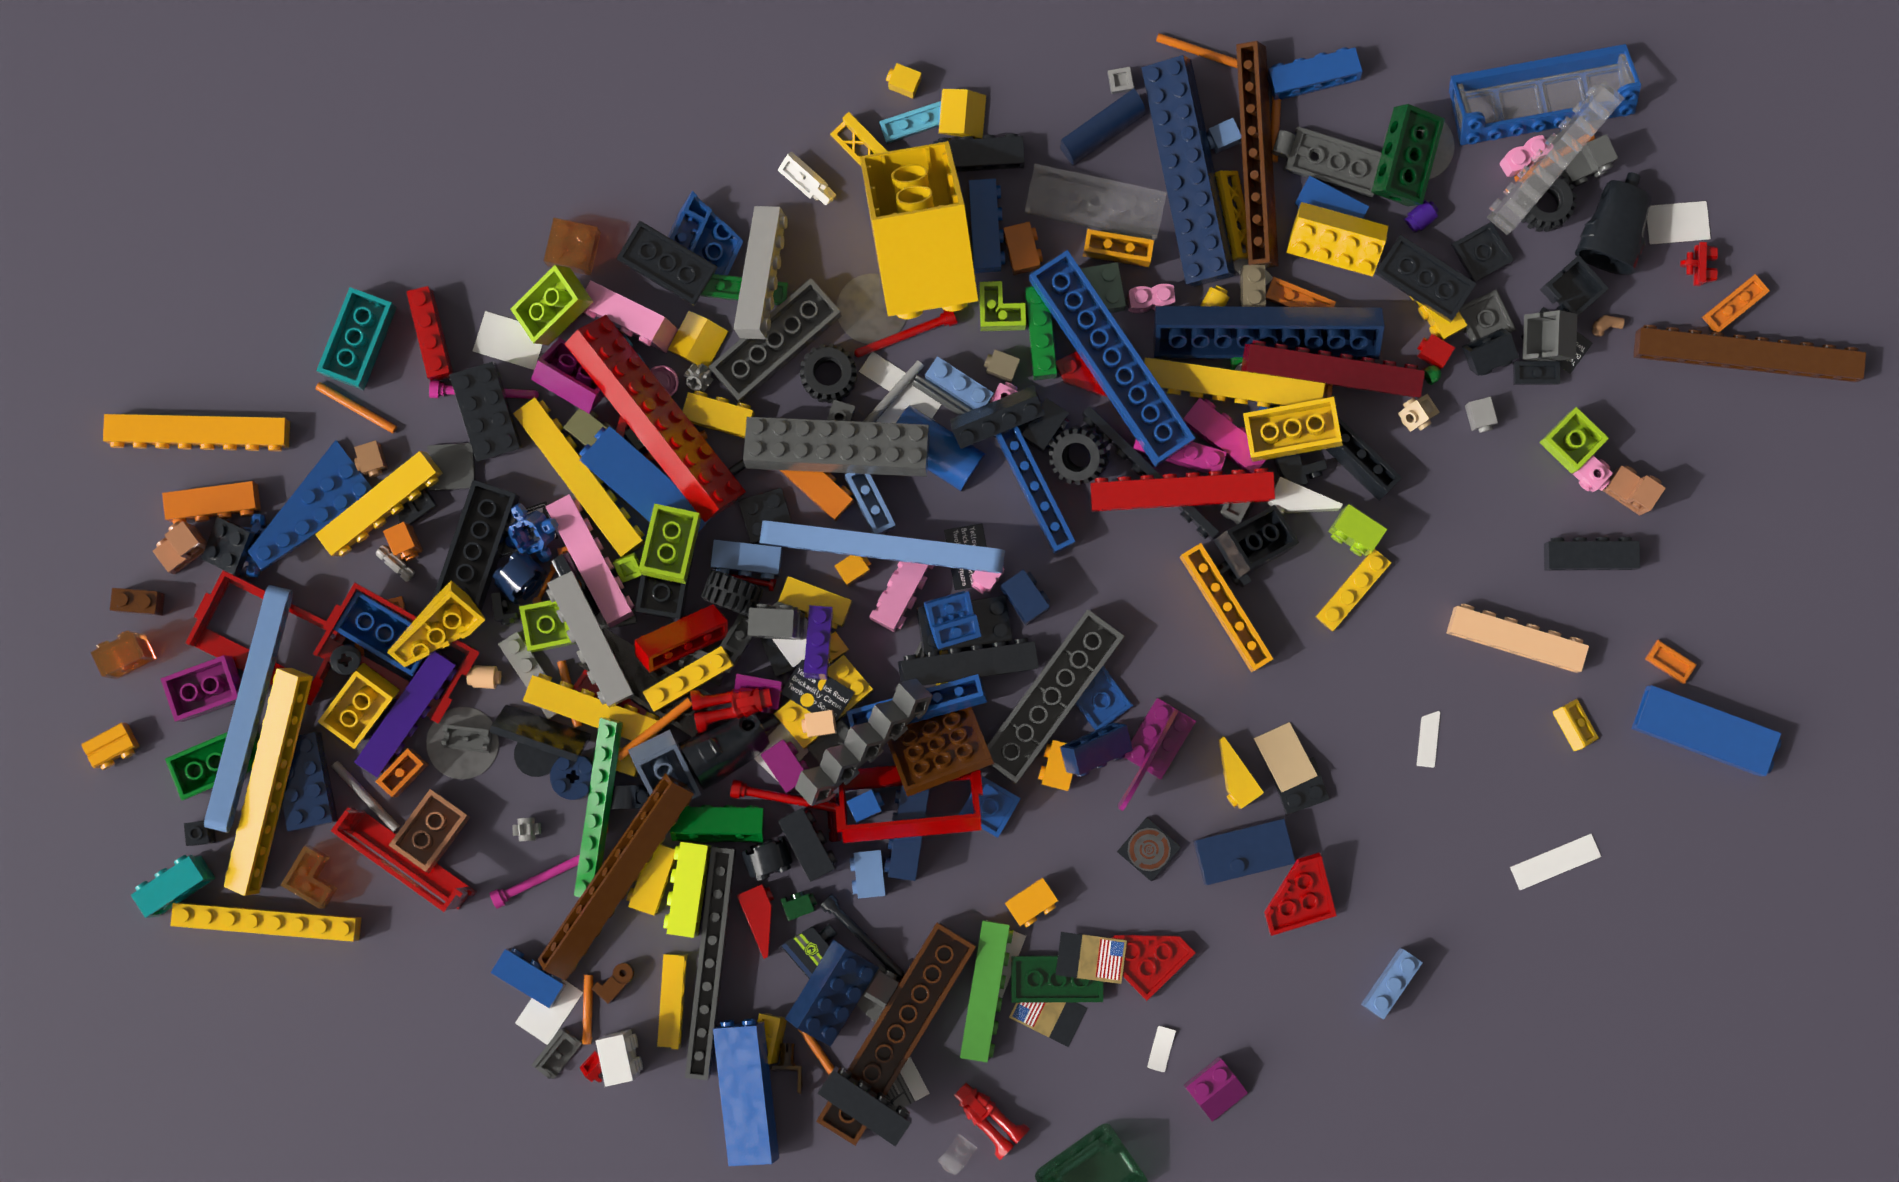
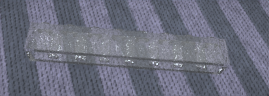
[1487,80,1624,235]

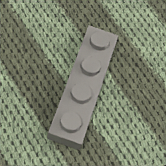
[498,632,557,719]

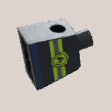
[781,924,838,979]

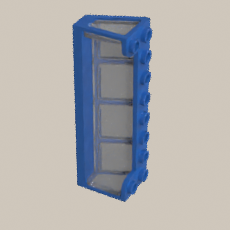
[1449,44,1641,145]

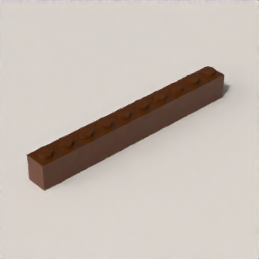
[1236,41,1279,268]
[1633,325,1866,382]
[537,773,694,981]

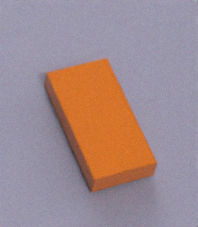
[1645,640,1697,684]

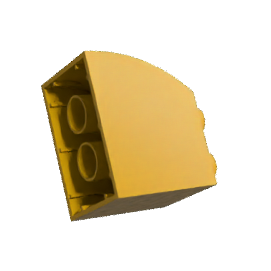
[860,141,978,319]

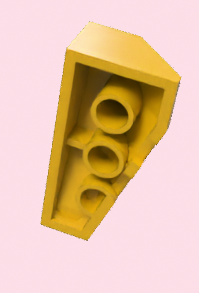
[387,581,485,667]

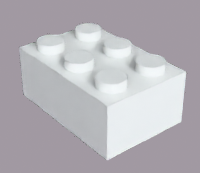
[596,1029,643,1087]

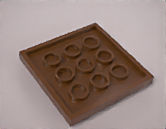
[887,707,994,797]

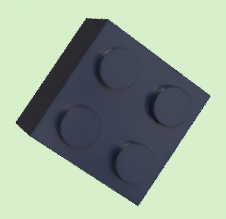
[1000,569,1050,625]

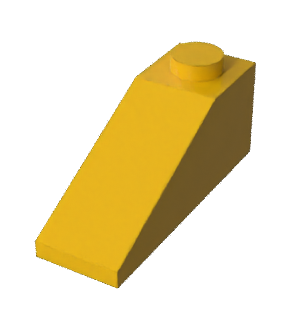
[1219,737,1264,809]

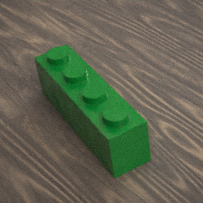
[1025,287,1057,380]
[670,805,764,842]

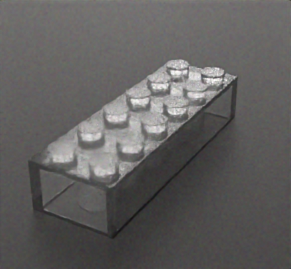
[1025,164,1167,241]

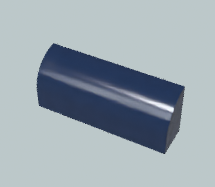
[1060,88,1146,166]

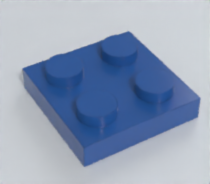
[959,775,1021,838]

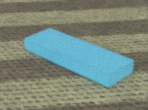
[879,101,941,144]

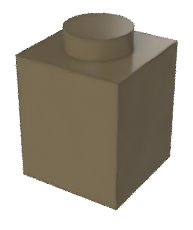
[984,350,1020,383]

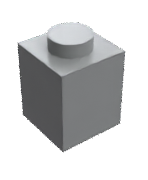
[1465,397,1498,433]

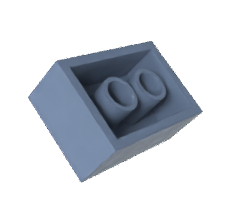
[628,730,701,799]

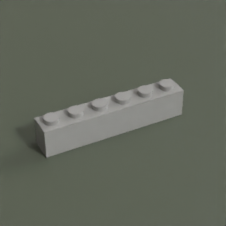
[734,206,788,339]
[546,571,634,707]

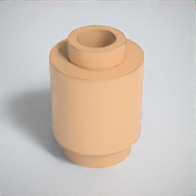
[467,665,502,689]

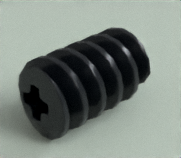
[330,644,362,675]

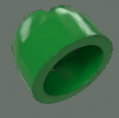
[1422,365,1442,385]

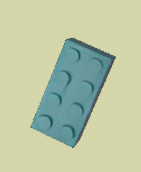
[316,287,397,390]

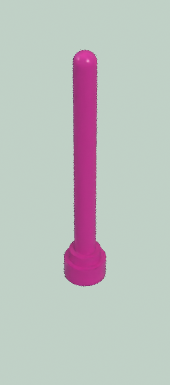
[429,380,539,399]
[489,854,580,909]

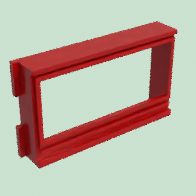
[185,570,347,706]
[313,582,480,724]
[835,765,983,843]
[331,807,477,912]

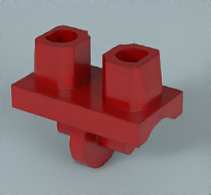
[1680,242,1718,286]

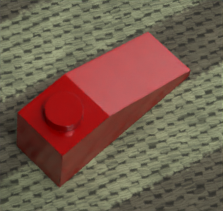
[737,884,774,959]

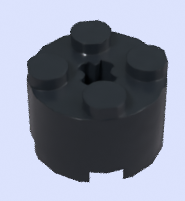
[741,836,793,881]

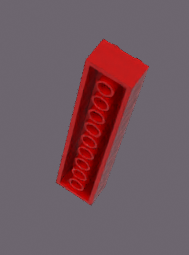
[565,315,746,522]

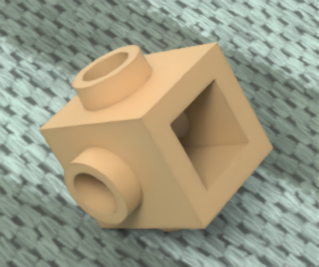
[1398,394,1440,432]

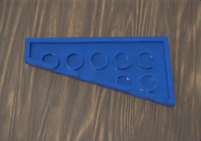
[248,440,372,571]

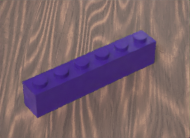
[354,650,458,777]

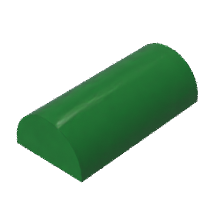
[165,731,260,801]

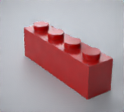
[406,286,453,380]
[635,604,728,673]

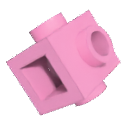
[1573,455,1613,492]

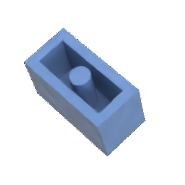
[850,850,886,899]

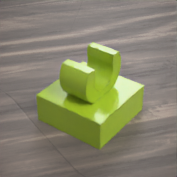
[613,552,641,583]

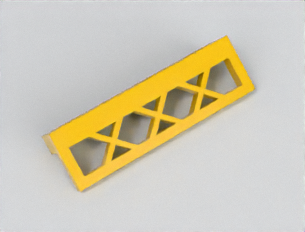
[830,112,888,166]
[1215,170,1248,261]
[657,954,687,1049]

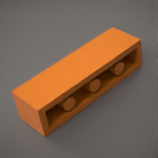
[779,470,854,522]
[162,481,261,524]

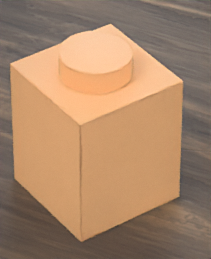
[801,710,837,737]

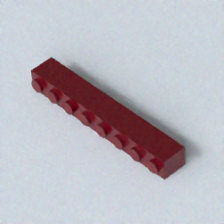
[1241,340,1425,398]

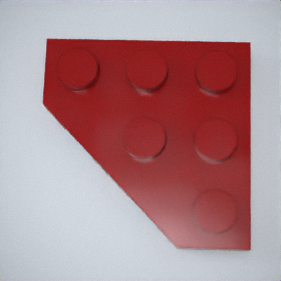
[1056,351,1107,397]
[1264,852,1337,936]
[1112,935,1195,1001]

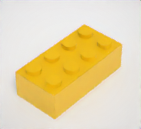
[1286,202,1388,277]
[1243,397,1343,462]
[774,655,874,749]

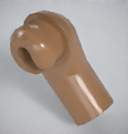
[1592,315,1624,337]

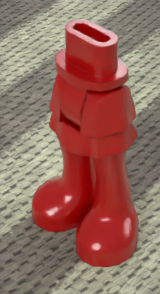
[690,687,773,733]
[954,1082,1030,1160]

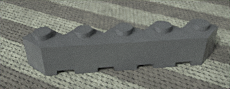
[795,679,933,806]

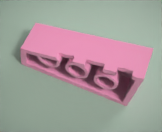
[583,280,678,353]
[869,561,934,632]

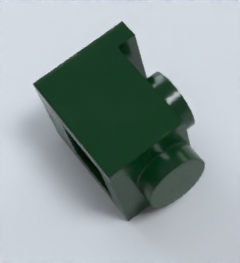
[781,891,818,921]

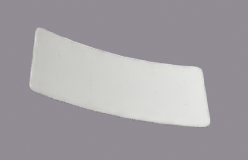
[1147,1026,1176,1072]

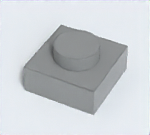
[1108,67,1134,94]

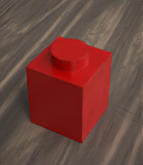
[1417,334,1455,370]

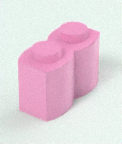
[1499,135,1551,177]
[1127,284,1175,313]

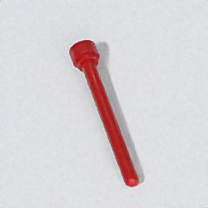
[854,310,958,357]
[730,779,839,812]

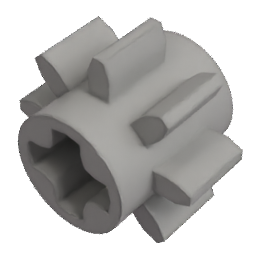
[684,363,713,392]
[512,818,541,841]

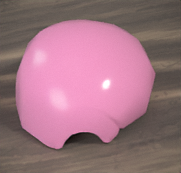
[650,365,679,396]

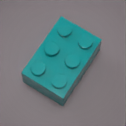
[131,855,216,918]

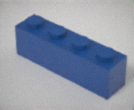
[1268,47,1363,100]
[969,179,1005,273]

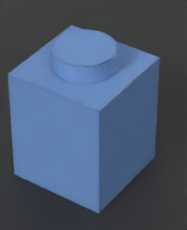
[1207,118,1241,154]

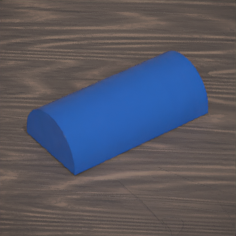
[896,405,985,491]
[333,590,428,676]

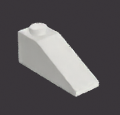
[1267,477,1343,514]

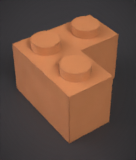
[1602,466,1666,516]
[153,521,207,574]

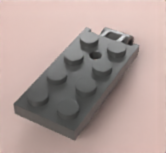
[1272,127,1381,198]

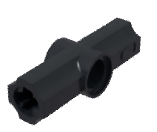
[551,552,601,616]

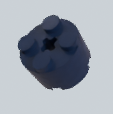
[493,551,547,604]
[550,755,593,800]

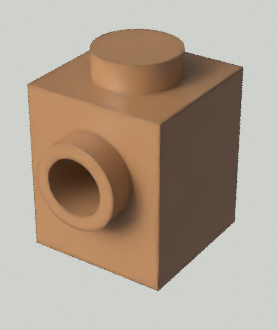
[354,440,388,477]

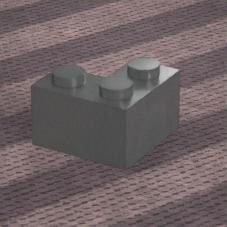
[1556,134,1618,187]

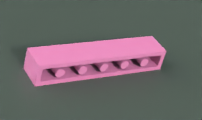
[546,494,635,628]

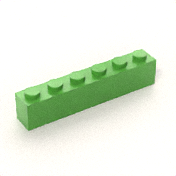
[960,920,1013,1062]

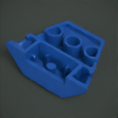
[668,191,743,276]

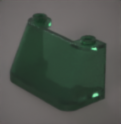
[1035,1124,1148,1182]

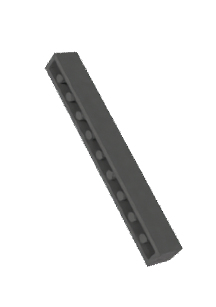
[685,847,737,1080]

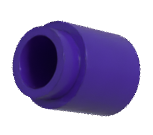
[1404,200,1439,233]

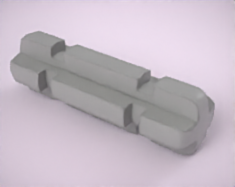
[376,545,415,582]

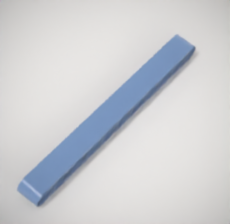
[759,521,1005,573]
[204,585,293,833]

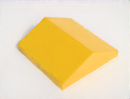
[938,89,986,139]
[668,311,728,368]

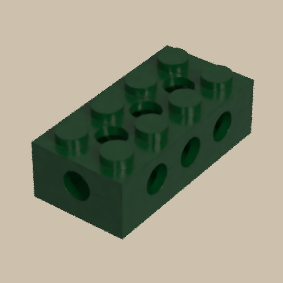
[1371,104,1445,207]

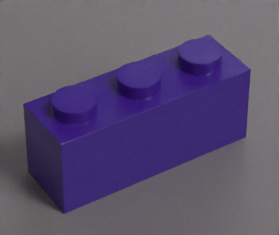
[804,605,833,680]

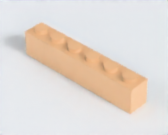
[1446,604,1589,673]

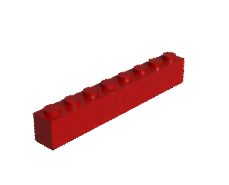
[1090,468,1275,512]

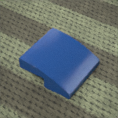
[924,590,981,649]

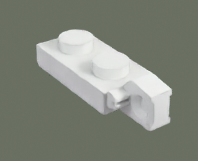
[778,152,836,205]

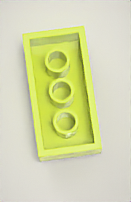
[663,842,712,938]

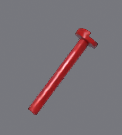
[729,574,777,591]

